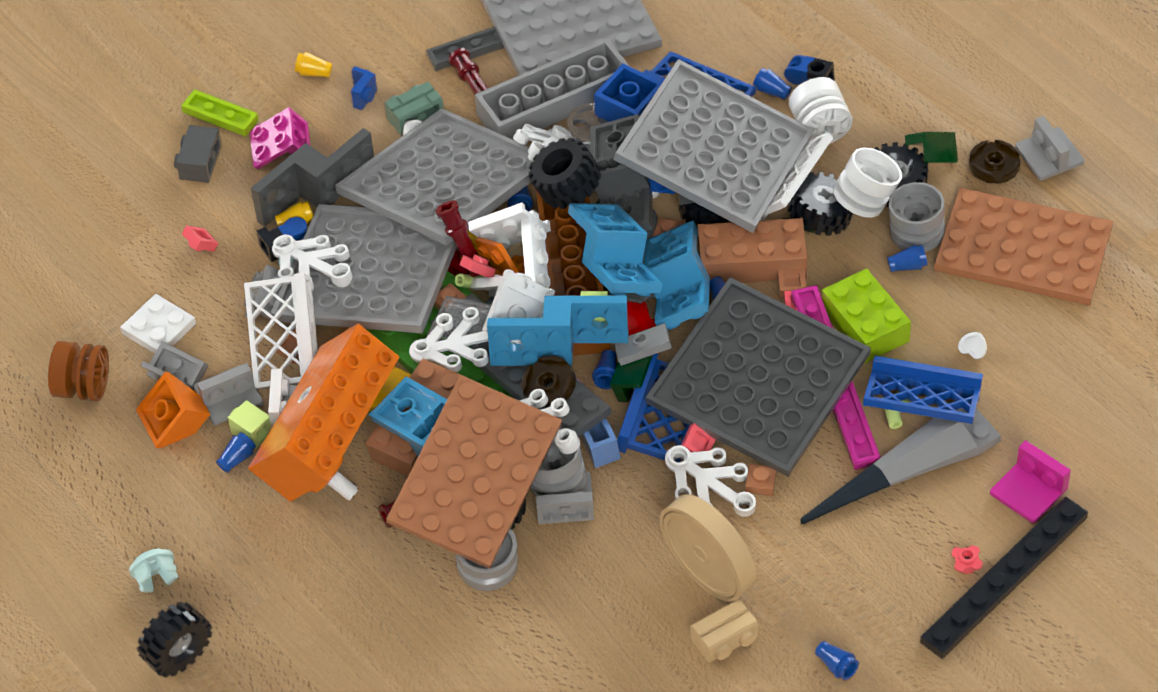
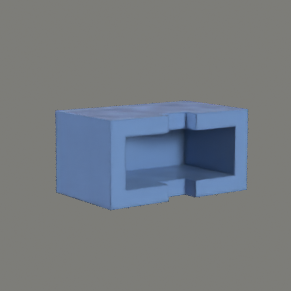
[581,418,621,468]

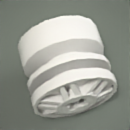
[789,77,853,144]
[833,147,902,218]

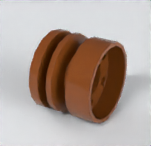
[48,341,109,401]

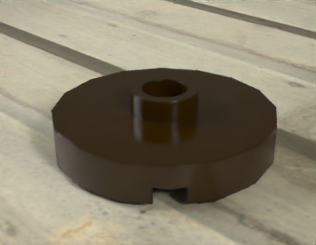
[969,140,1021,184]
[521,355,576,409]

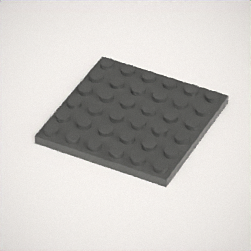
[646,277,871,477]

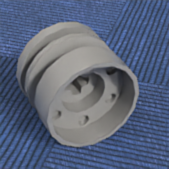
[889,182,945,252]
[530,429,587,496]

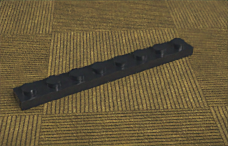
[920,496,1088,659]

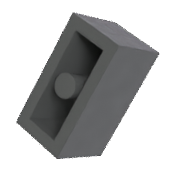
[174,125,222,183]

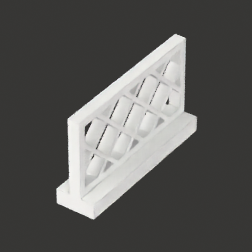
[760,132,833,221]
[244,273,318,389]

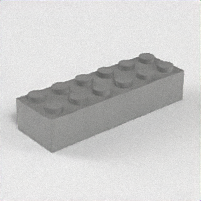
[475,38,630,140]

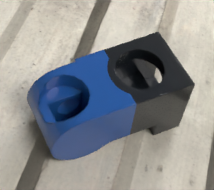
[784,55,835,85]
[256,217,307,262]

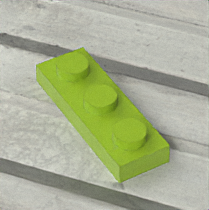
[181,89,259,137]

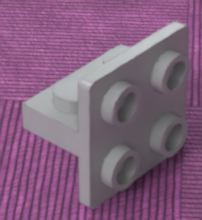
[1015,116,1084,181]
[194,363,263,425]

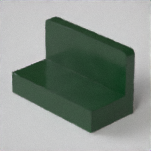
[905,132,958,163]
[610,355,653,402]

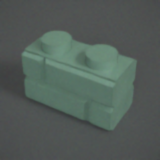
[384,82,444,135]

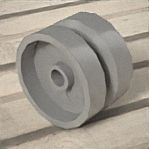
[456,528,518,591]

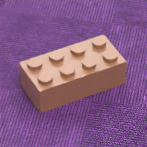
[698,218,807,283]
[365,358,465,476]

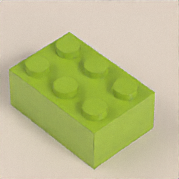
[821,268,911,364]

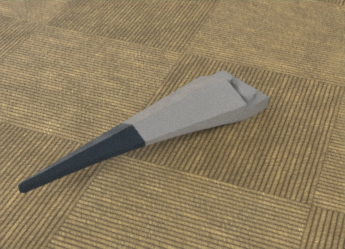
[800,408,1001,524]

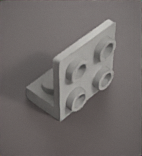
[536,472,594,524]

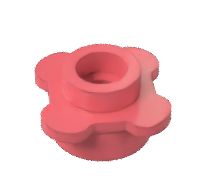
[952,545,983,574]

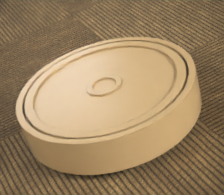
[659,494,757,602]

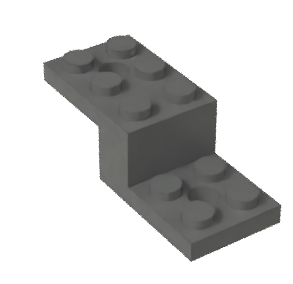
[590,114,652,231]
[251,128,374,227]

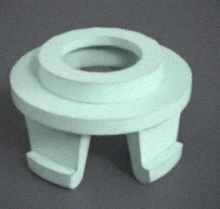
[129,549,178,593]

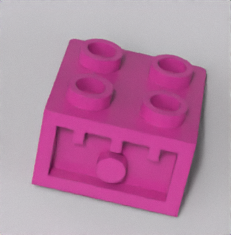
[250,107,310,169]
[990,440,1071,523]

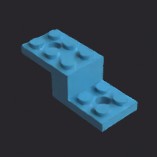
[568,203,663,296]
[644,220,710,329]
[487,296,629,366]
[369,377,447,457]

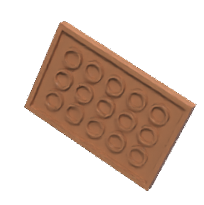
[934,188,1113,306]
[386,375,562,569]

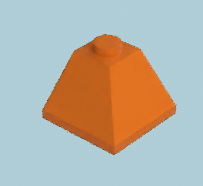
[136,372,210,448]

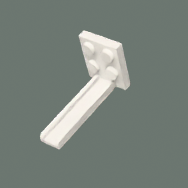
[468,203,551,289]
[470,269,555,344]

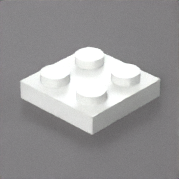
[120,294,196,354]

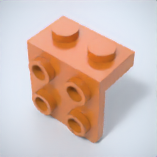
[474,237,525,277]

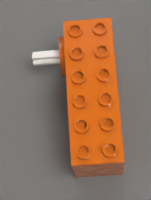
[248,323,399,502]

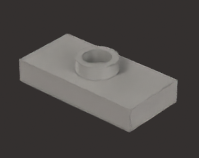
[615,323,672,366]

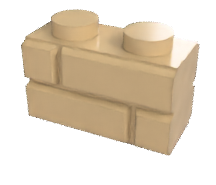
[690,599,758,663]

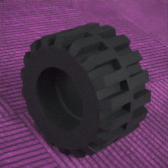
[528,138,601,209]

